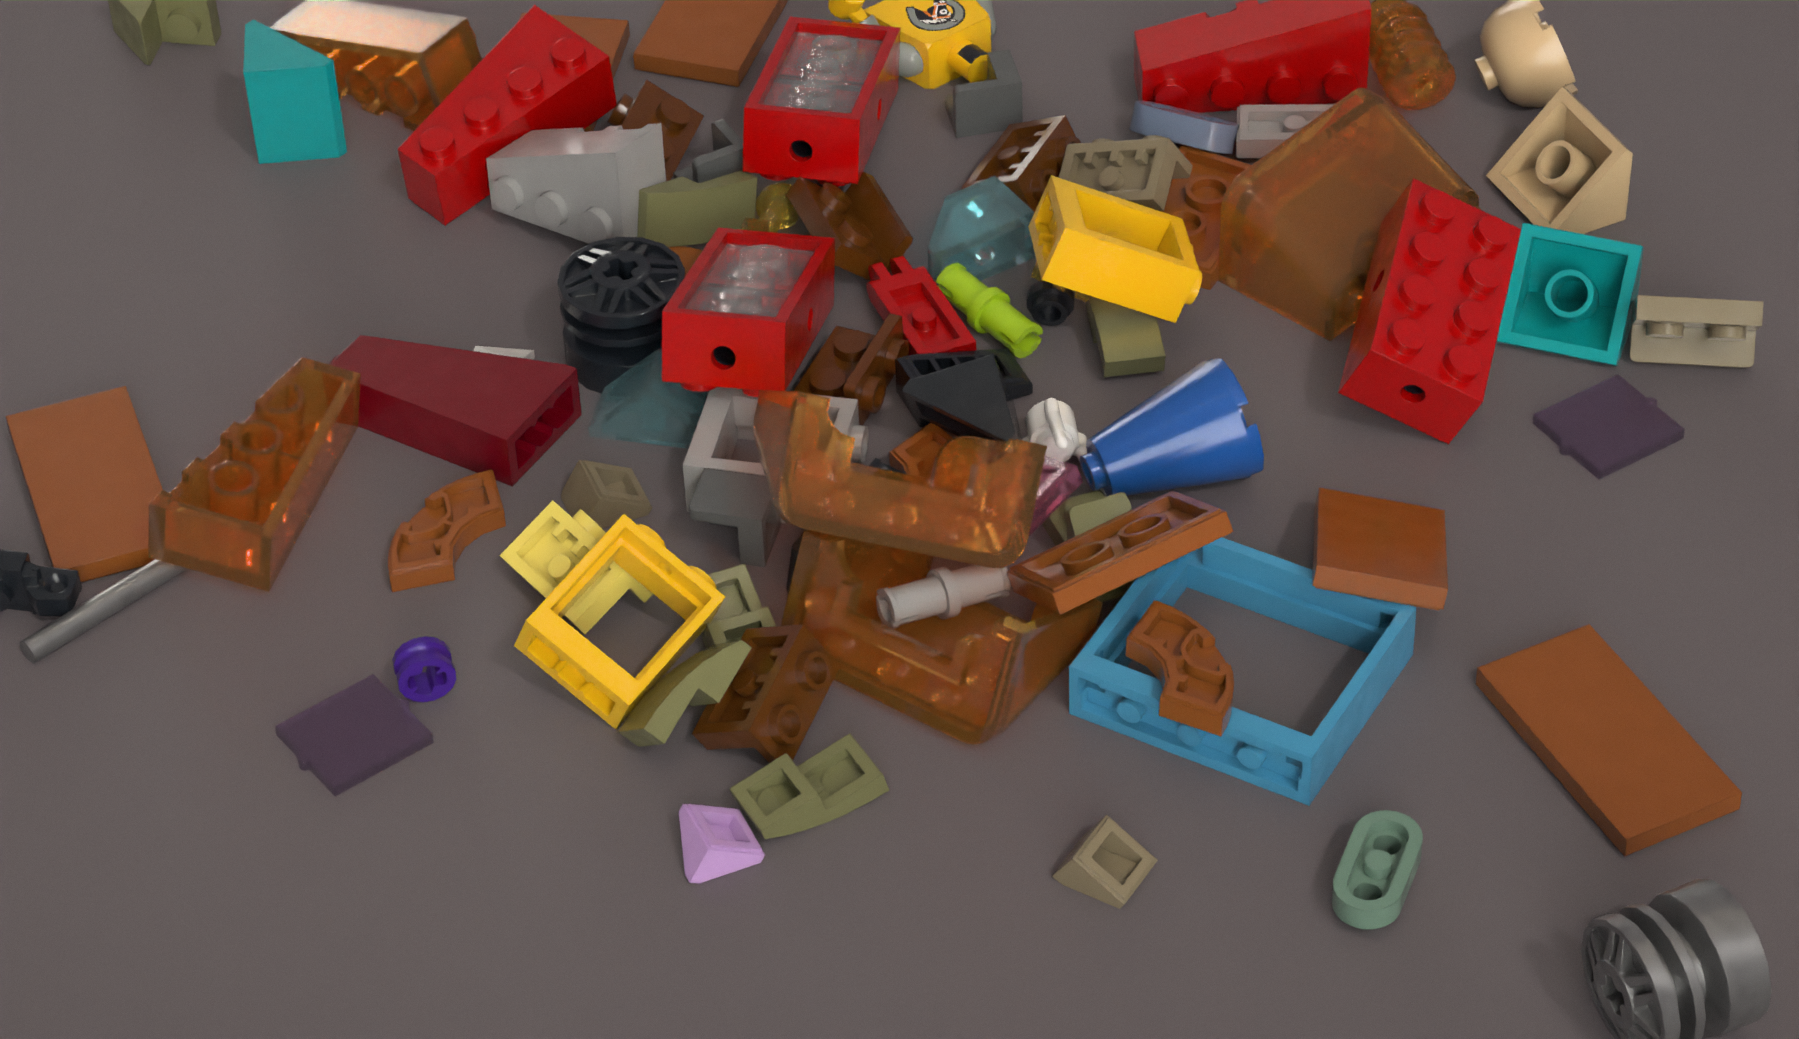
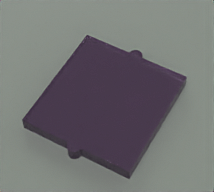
[1533,374,1685,480]
[275,674,434,796]

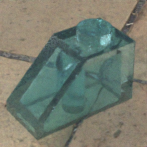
[928,176,1035,289]

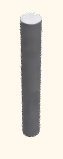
[20,545,192,664]

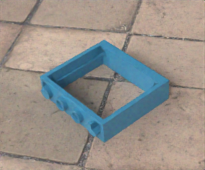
[1069,537,1417,806]

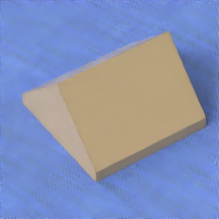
[1486,87,1633,234]

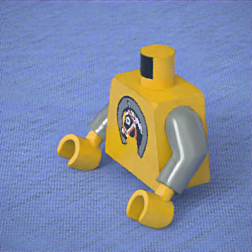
[828,0,997,89]

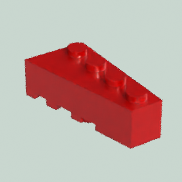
[1134,0,1372,113]
[397,4,617,226]

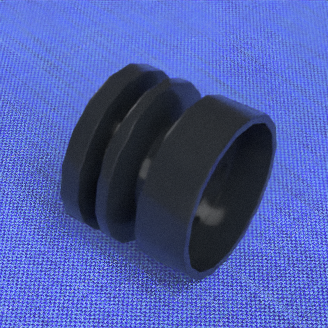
[557,237,686,397]

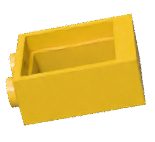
[1028,175,1202,323]
[514,514,725,730]

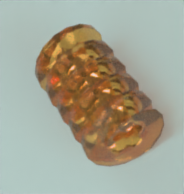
[1369,0,1456,110]

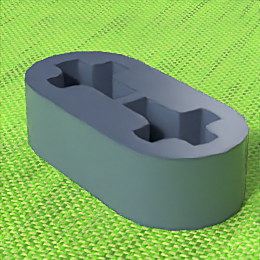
[1129,100,1239,154]

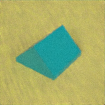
[243,19,347,164]
[1497,223,1644,366]

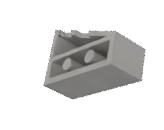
[486,123,666,244]

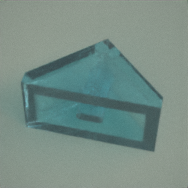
[588,348,709,449]

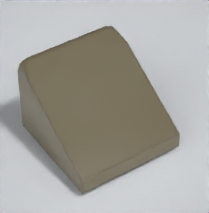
[561,460,652,528]
[1052,814,1158,909]

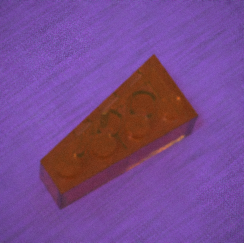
[270,0,482,131]
[148,357,361,592]

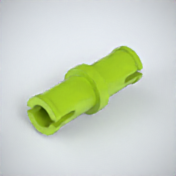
[936,262,1043,358]

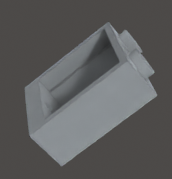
[683,387,869,526]

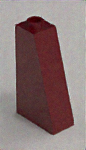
[324,335,582,487]

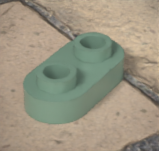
[1332,810,1423,929]

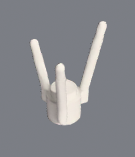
[1012,398,1107,525]

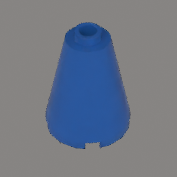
[1080,358,1264,496]

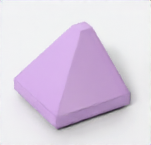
[679,804,765,884]

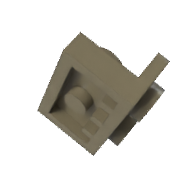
[1059,135,1193,211]
[1629,295,1764,368]

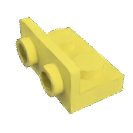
[500,500,653,634]

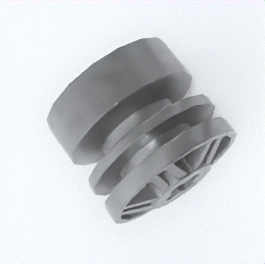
[1581,879,1772,1039]

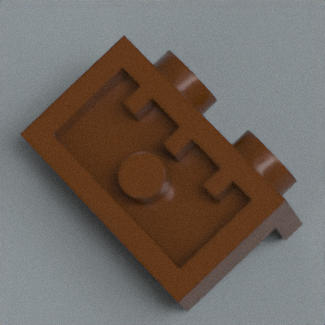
[960,115,1081,224]
[786,171,913,281]
[793,313,910,426]
[692,624,839,763]

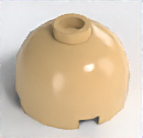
[1474,0,1578,108]

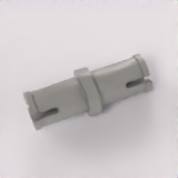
[876,557,1011,630]

